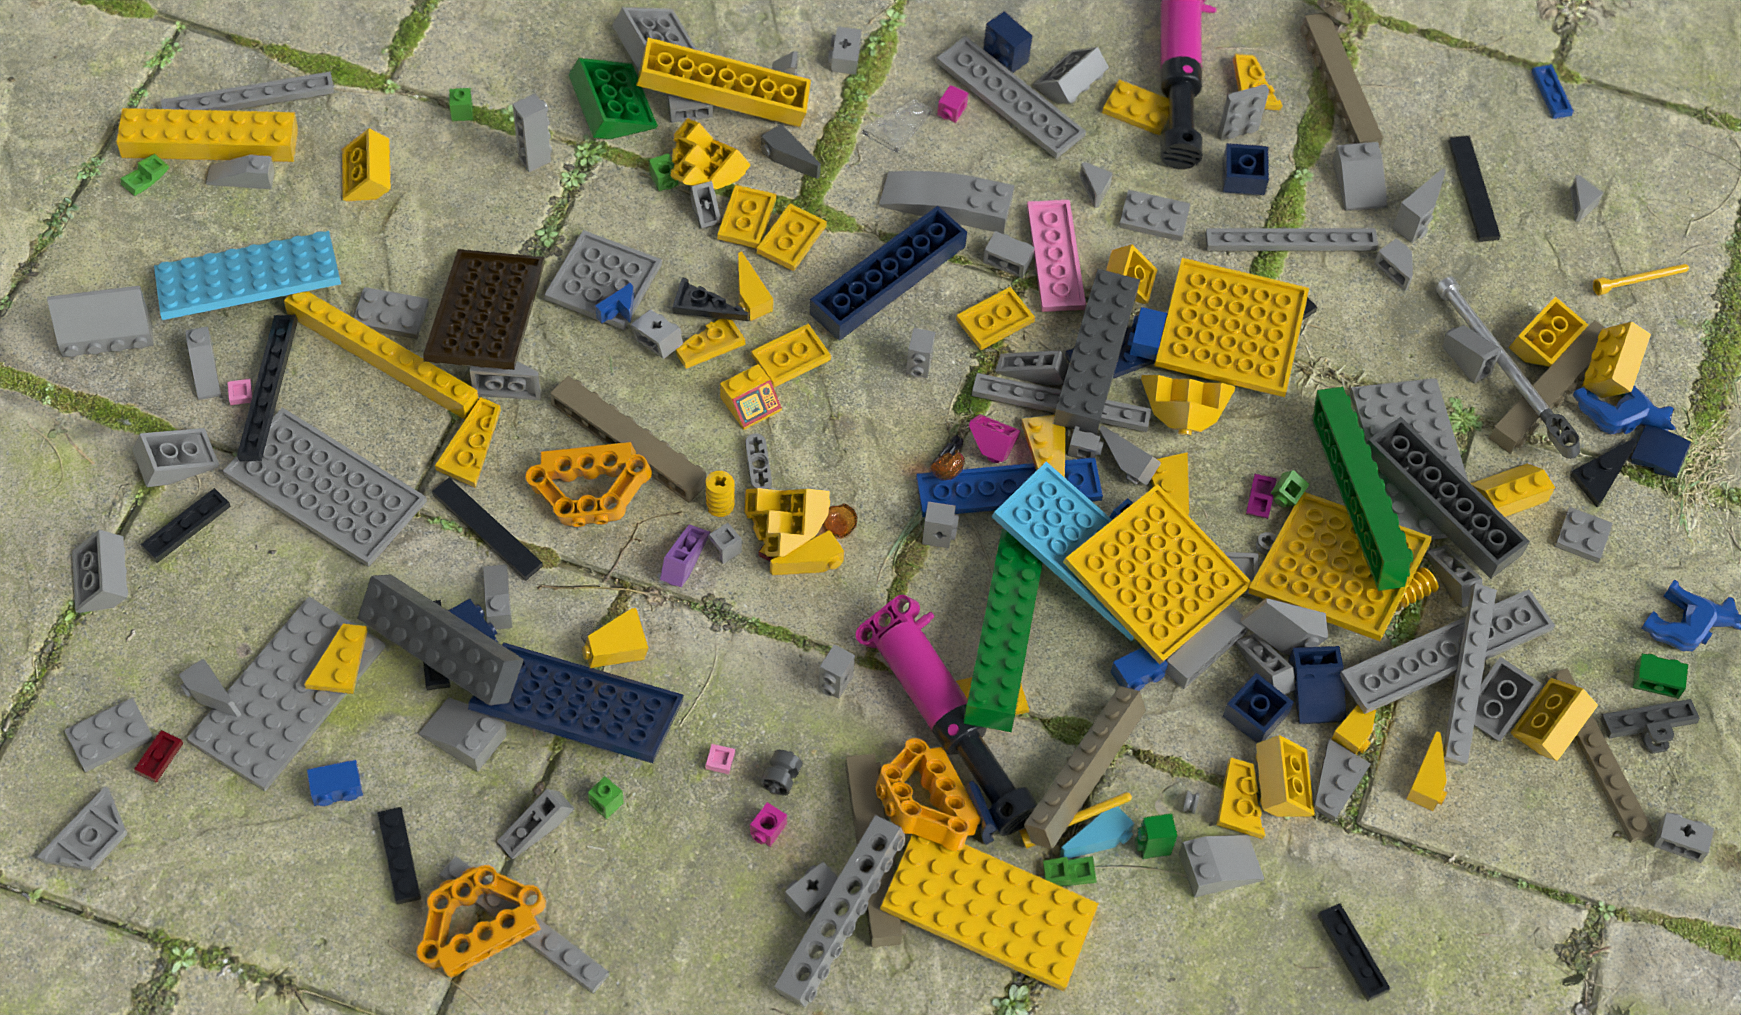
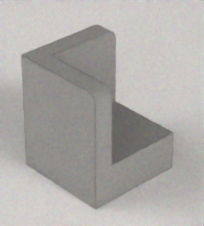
[709,523,742,564]

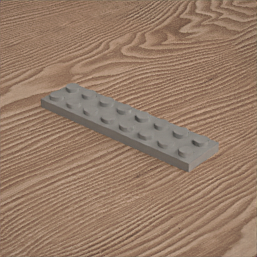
[936,36,1086,159]

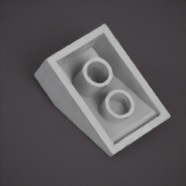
[1332,142,1387,211]
[1393,168,1446,243]
[470,361,541,400]
[132,428,219,487]
[1240,598,1328,655]
[1474,657,1542,742]
[419,697,507,772]
[1179,835,1264,898]

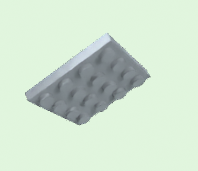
[544,230,662,330]

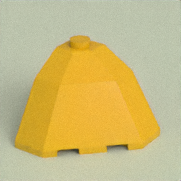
[671,118,751,189]
[1141,375,1235,436]
[744,488,830,557]

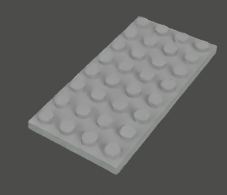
[1350,378,1468,540]
[223,407,427,567]
[187,597,385,791]

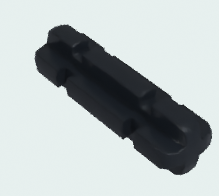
[931,435,964,472]

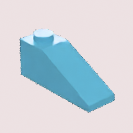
[1059,806,1135,859]

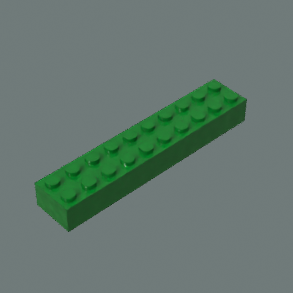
[1312,386,1413,591]
[964,528,1043,733]

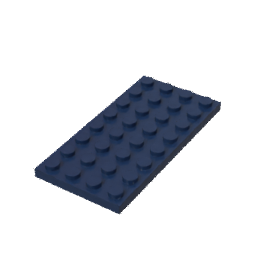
[468,643,684,764]

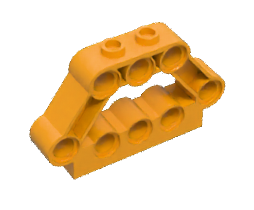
[525,442,652,527]
[875,738,980,851]
[417,865,546,978]

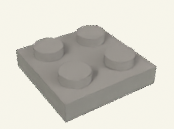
[1555,507,1613,563]

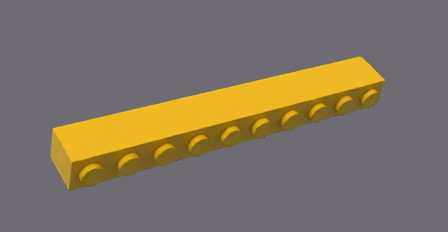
[284,291,479,420]

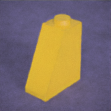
[582,608,649,668]

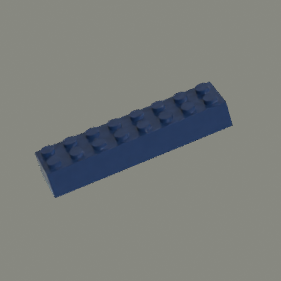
[809,205,967,341]

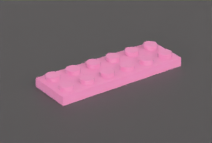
[1027,200,1086,312]

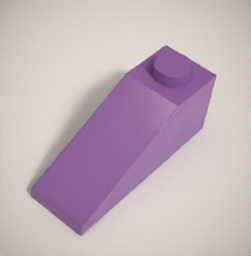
[660,524,710,587]

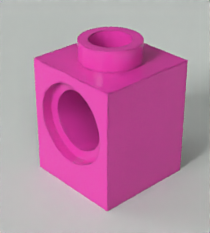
[937,85,969,123]
[750,802,787,847]

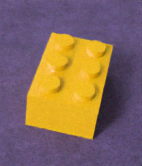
[1582,321,1651,399]

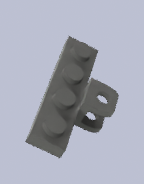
[1600,699,1700,754]

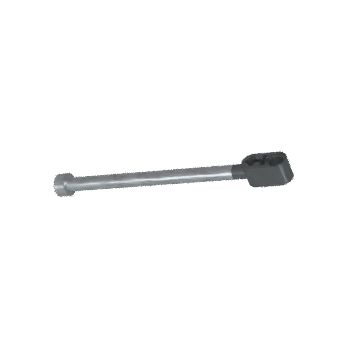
[1436,277,1581,459]

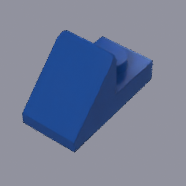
[595,283,634,324]

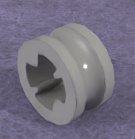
[1256,532,1277,555]
[1183,790,1200,814]

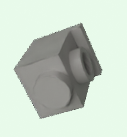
[1068,426,1104,459]

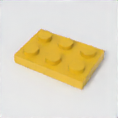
[1102,79,1169,136]
[717,185,776,248]
[757,203,827,271]
[956,287,1035,351]
[751,323,831,388]

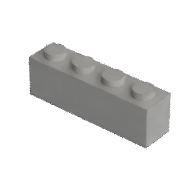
[512,94,552,172]
[1166,604,1248,689]

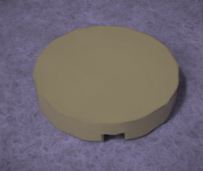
[1316,0,1354,24]

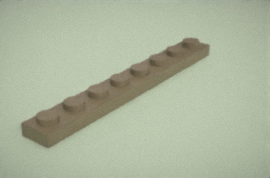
[1544,668,1654,843]

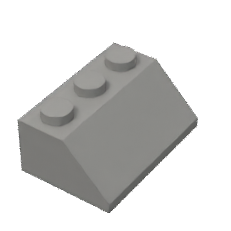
[1033,47,1109,104]
[72,530,128,613]

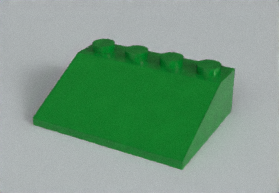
[568,58,658,139]

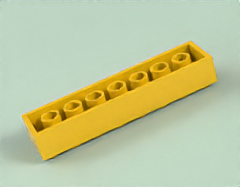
[637,37,811,127]
[116,108,298,162]

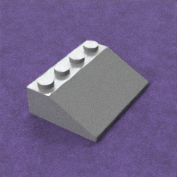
[612,7,697,71]
[47,286,154,357]

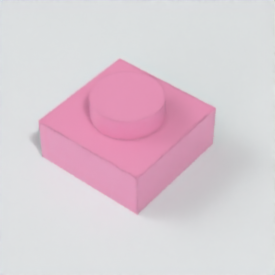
[227,379,253,405]
[706,744,735,774]

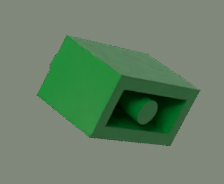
[1632,653,1689,699]
[1135,813,1178,859]

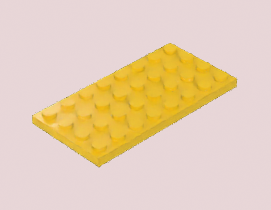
[880,834,1099,991]

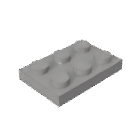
[1218,84,1269,140]
[1119,190,1191,242]
[353,287,429,339]
[65,698,154,773]

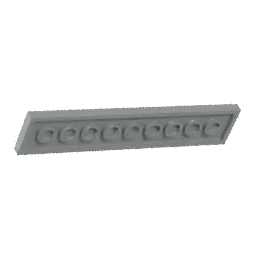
[1340,589,1555,714]

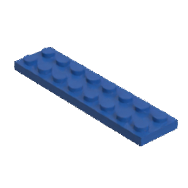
[916,458,1103,517]

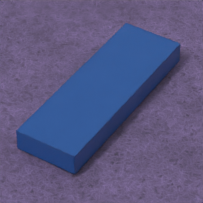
[1531,64,1574,119]

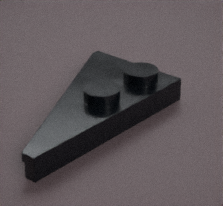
[672,277,749,321]
[1570,438,1637,507]

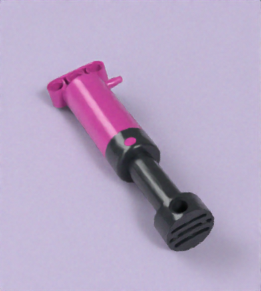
[1160,0,1216,170]
[856,595,1038,836]

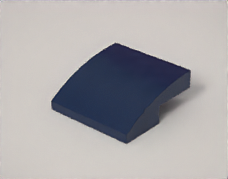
[1631,425,1691,478]
[965,781,997,845]

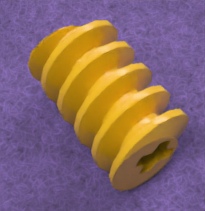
[705,471,735,517]
[1396,567,1439,611]

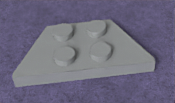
[37,786,127,871]

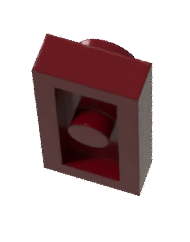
[134,730,183,783]

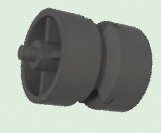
[760,750,803,796]

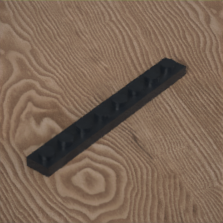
[237,315,298,462]

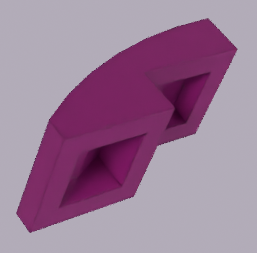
[1246,473,1277,519]

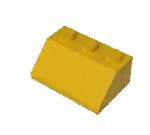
[342,128,391,201]
[1508,296,1588,367]
[1470,463,1555,517]
[1510,678,1598,761]
[1256,735,1315,817]

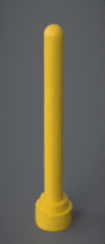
[1593,264,1689,296]
[1019,792,1132,849]

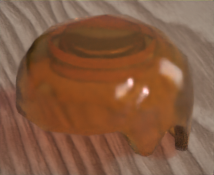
[929,450,965,481]
[822,503,858,539]

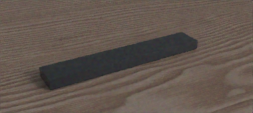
[1448,135,1501,242]
[432,477,543,581]

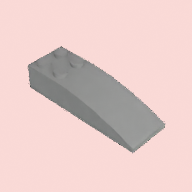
[879,171,1015,234]

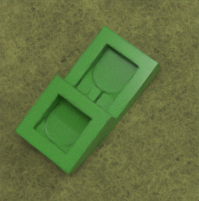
[120,154,169,196]
[1043,856,1097,886]

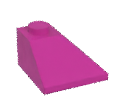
[969,414,1021,463]

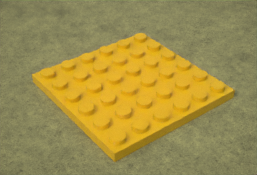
[1155,258,1309,397]
[1063,484,1252,664]
[1248,492,1432,641]

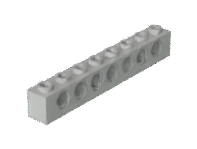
[774,815,905,1008]

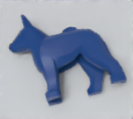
[1573,386,1676,435]
[1641,579,1741,651]

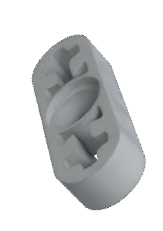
[746,433,772,489]

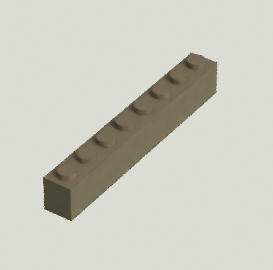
[1300,12,1383,148]
[1489,320,1606,454]
[550,376,707,503]
[1024,686,1146,849]
[845,754,906,948]

